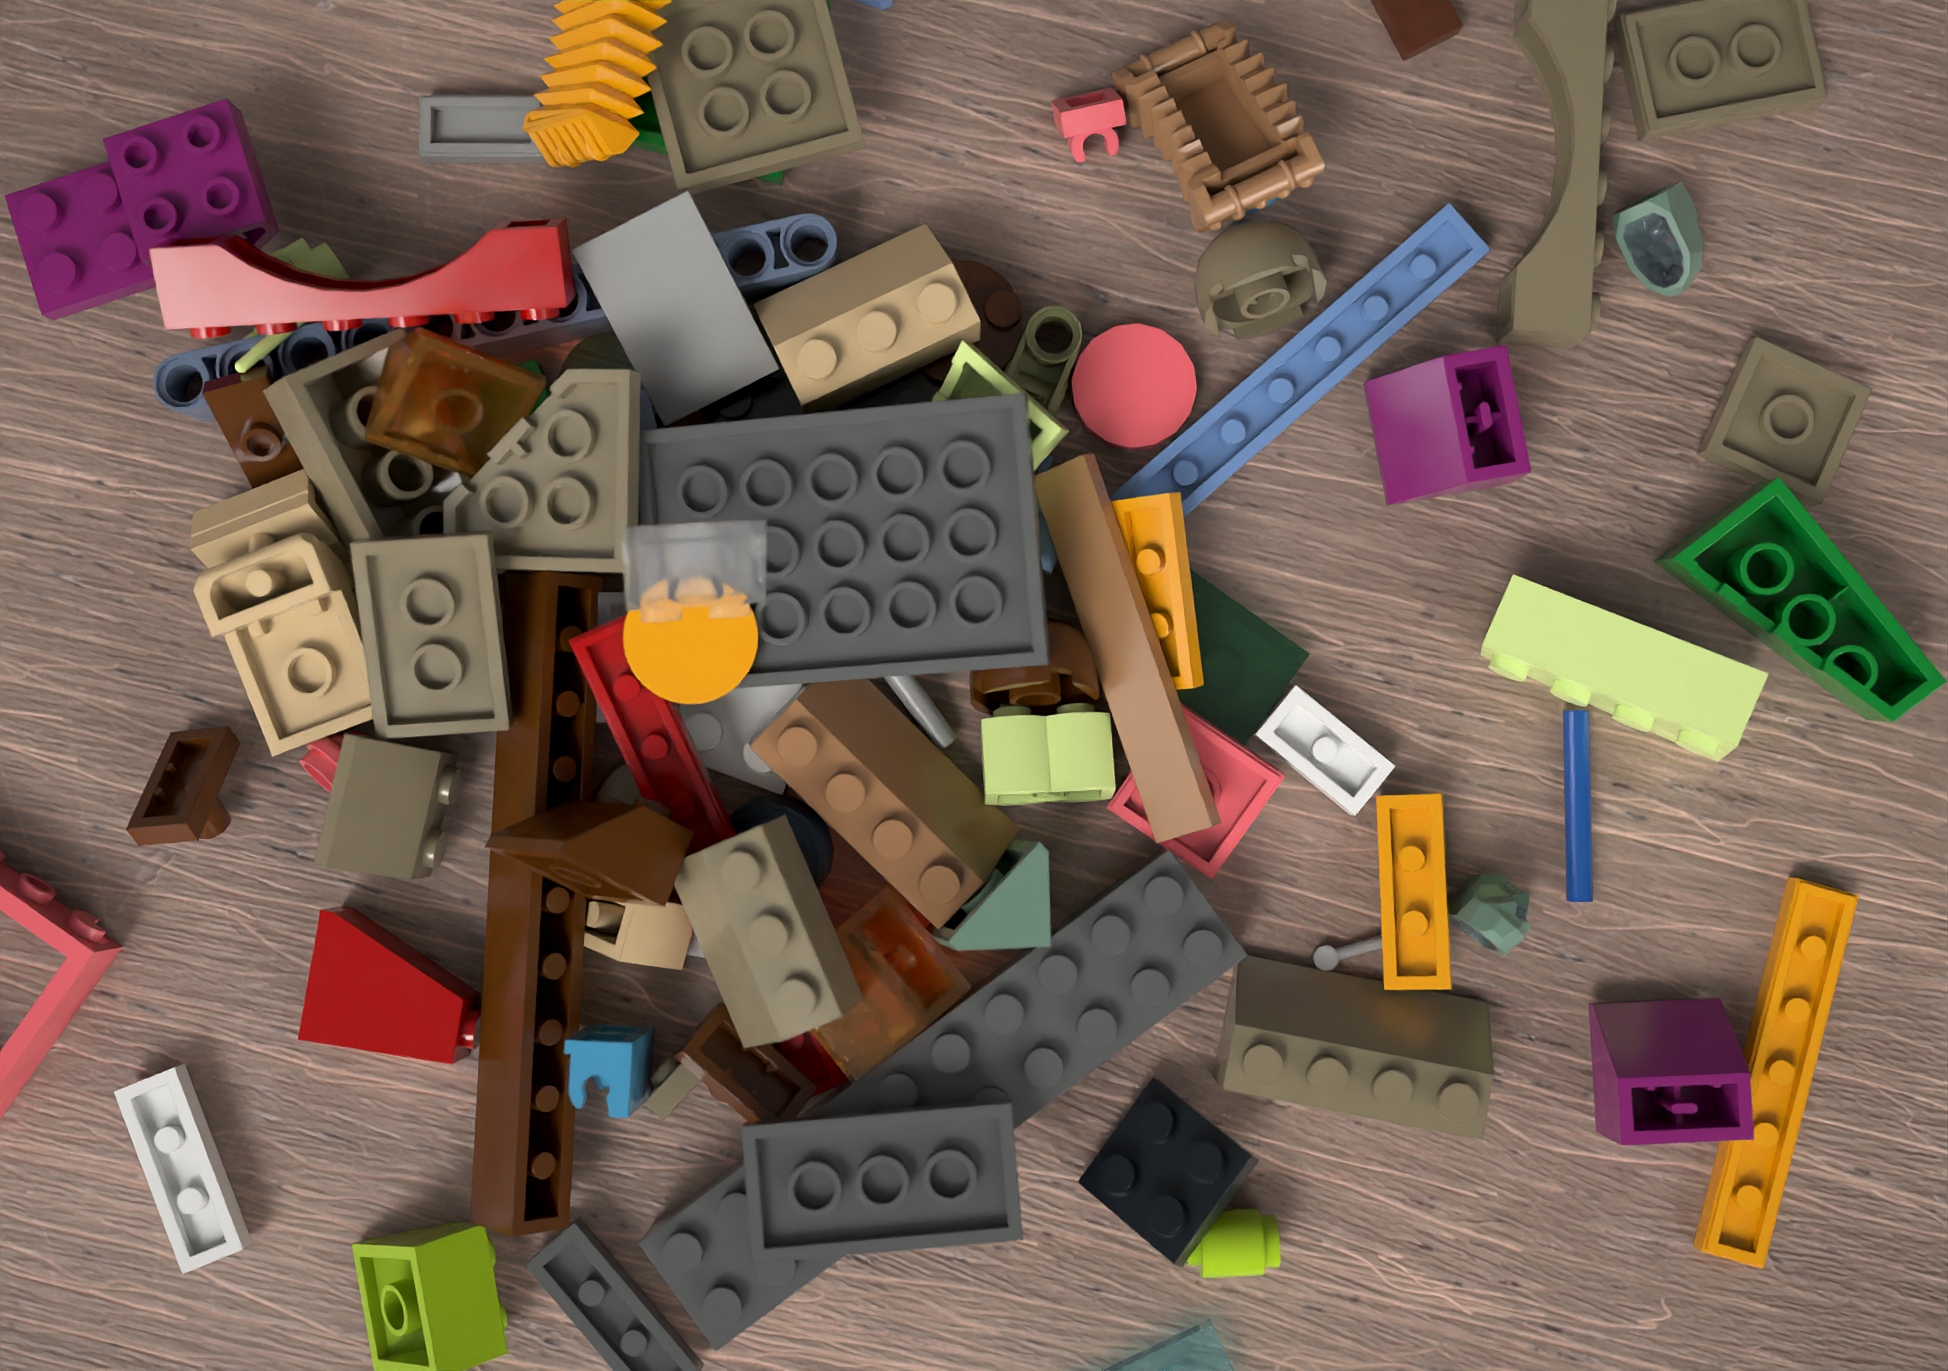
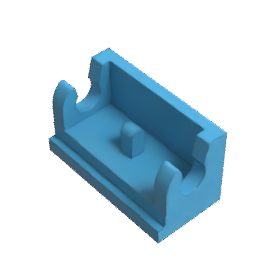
[564,1024,655,1118]

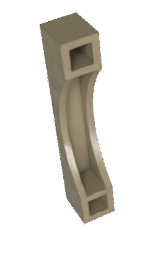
[1496,0,1617,349]

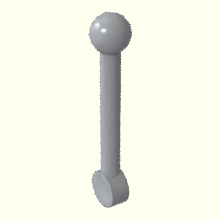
[1312,935,1382,971]

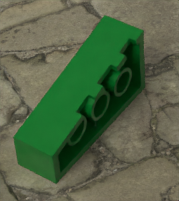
[1654,477,1947,723]

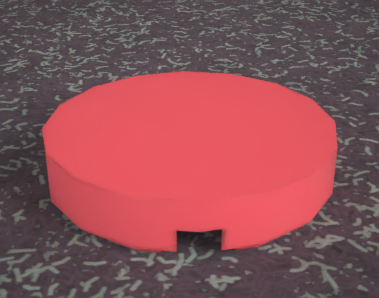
[1071,323,1197,450]

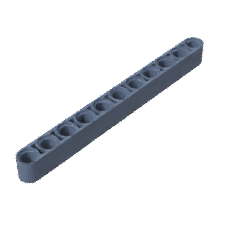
[153,213,841,422]

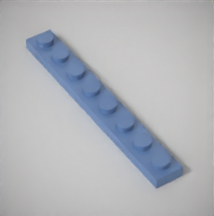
[1109,203,1491,517]

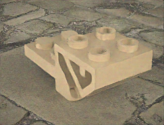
[190,469,373,756]

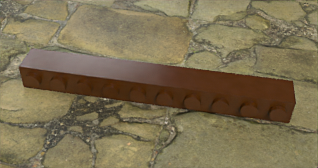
[470,570,603,1237]

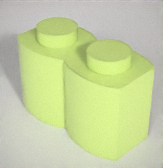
[981,703,1116,806]

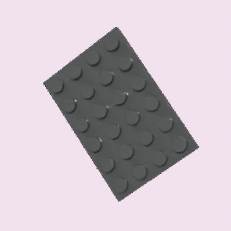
[638,393,1051,689]

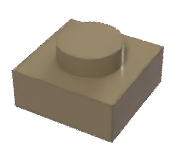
[644,1051,701,1121]

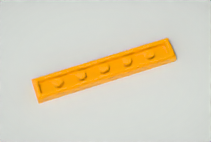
[1693,877,1859,1269]

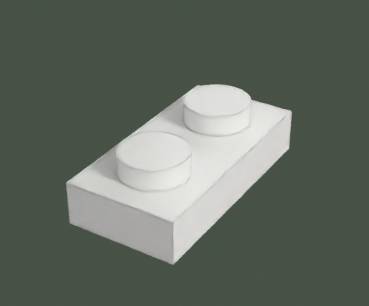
[1252,685,1395,816]

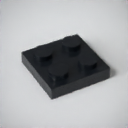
[1078,1078,1259,1267]

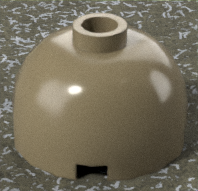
[1194,219,1327,340]

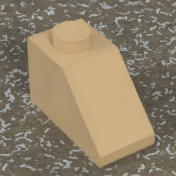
[583,896,694,970]

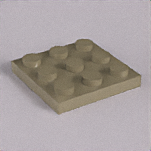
[646,0,865,195]

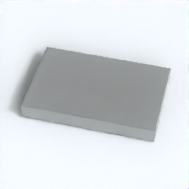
[572,191,780,427]

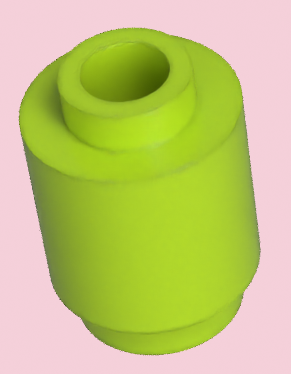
[1186,1208,1281,1278]

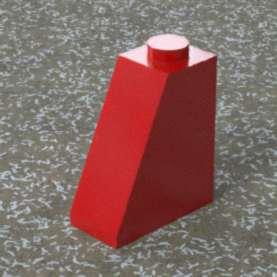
[297,906,481,1065]

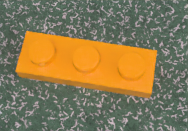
[1111,492,1204,690]
[1376,793,1453,990]

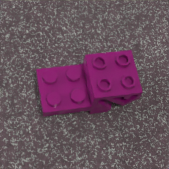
[4,98,279,321]

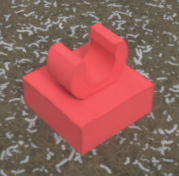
[1051,87,1126,163]

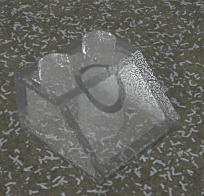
[621,519,767,622]

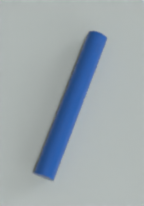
[1563,710,1593,902]

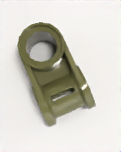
[1004,305,1083,418]

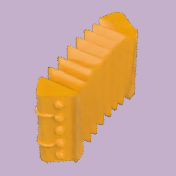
[522,0,672,168]

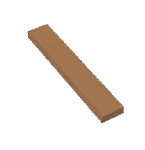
[1035,454,1221,844]

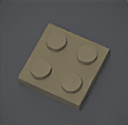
[1696,336,1873,507]

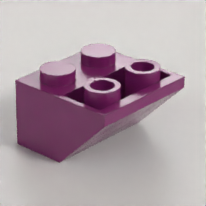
[1363,345,1532,506]
[1588,997,1754,1145]

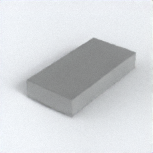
[419,95,548,164]

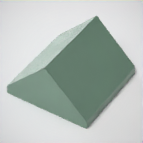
[922,840,1051,950]

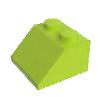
[352,1222,508,1371]

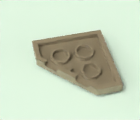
[443,369,641,573]

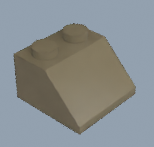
[313,734,462,880]

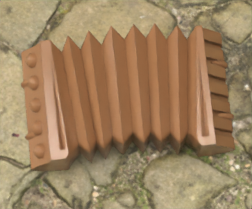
[1111,19,1325,234]

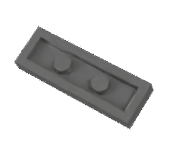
[525,1217,704,1371]

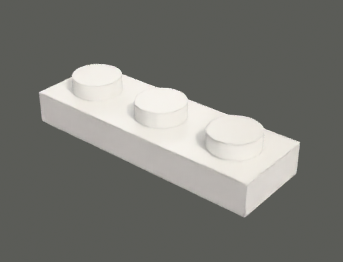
[114,1064,253,1274]

